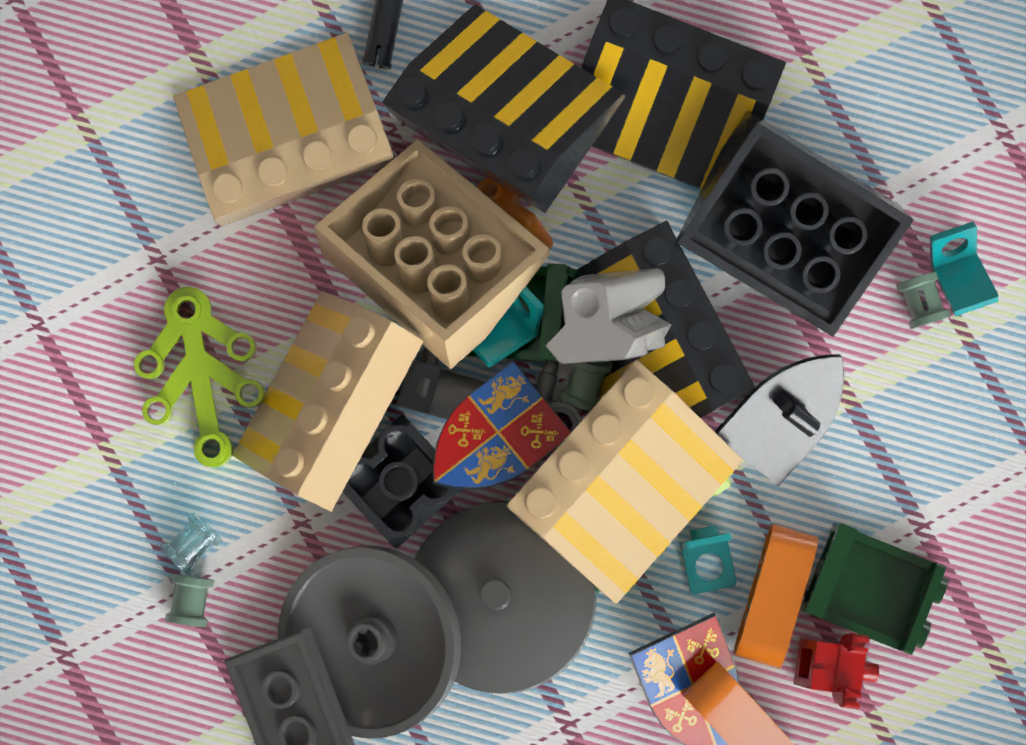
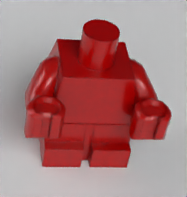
[793,633,879,709]

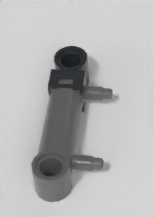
[393,347,582,451]

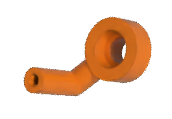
[475,177,553,249]

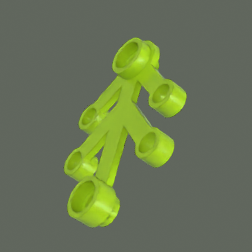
[134,287,265,468]

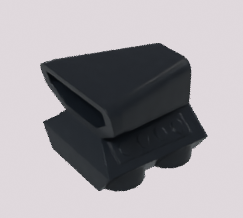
[342,414,462,549]

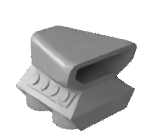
[546,268,671,364]

